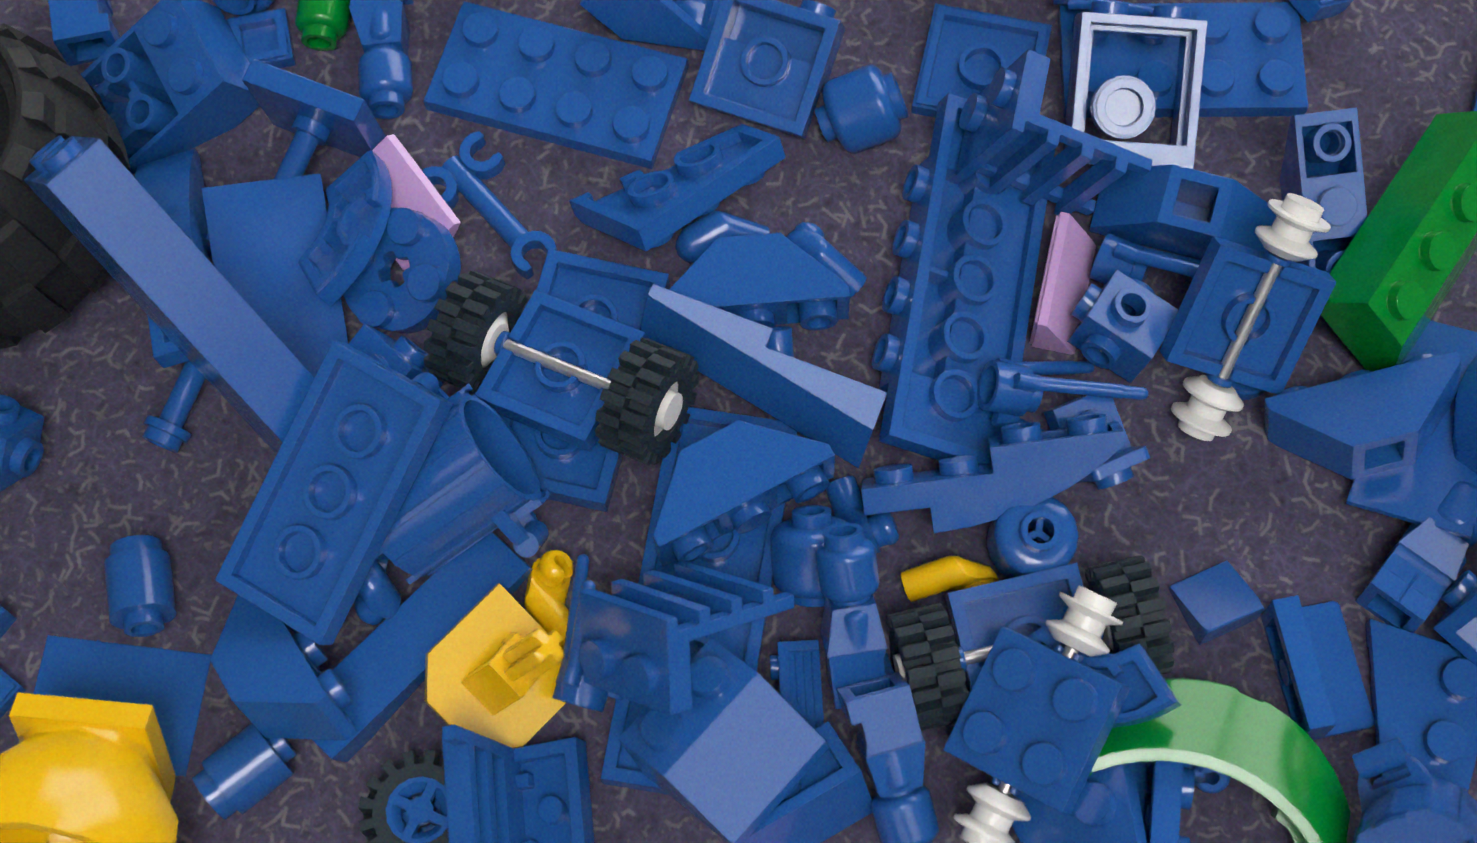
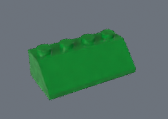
[1321,111,1477,372]

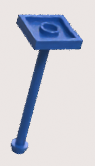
[142,58,386,453]

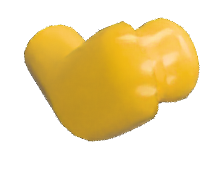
[524,550,574,649]
[901,555,999,602]

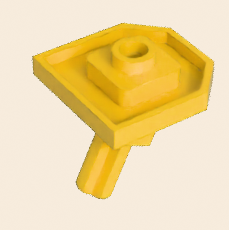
[425,583,566,748]

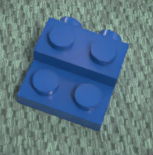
[689,0,845,139]

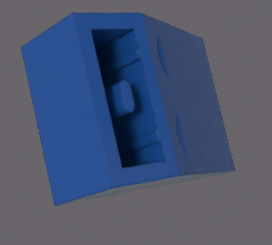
[80,0,260,176]

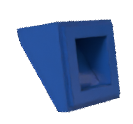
[1168,561,1265,645]

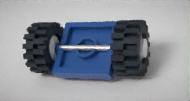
[423,271,699,466]
[886,555,1175,732]

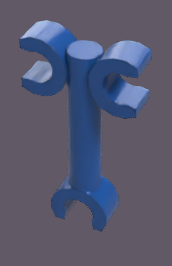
[422,131,557,279]

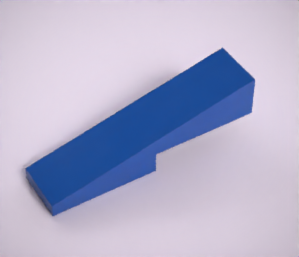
[640,284,887,469]
[312,532,533,762]

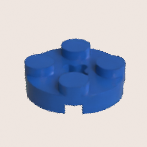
[343,207,461,334]

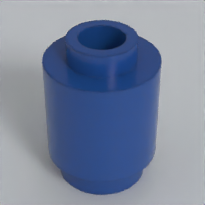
[104,535,176,637]
[192,723,297,820]

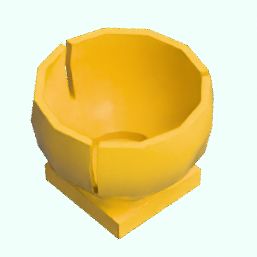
[0,692,178,843]

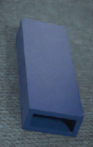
[24,135,314,454]

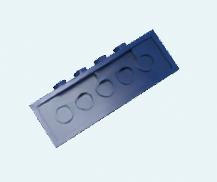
[872,93,1055,464]

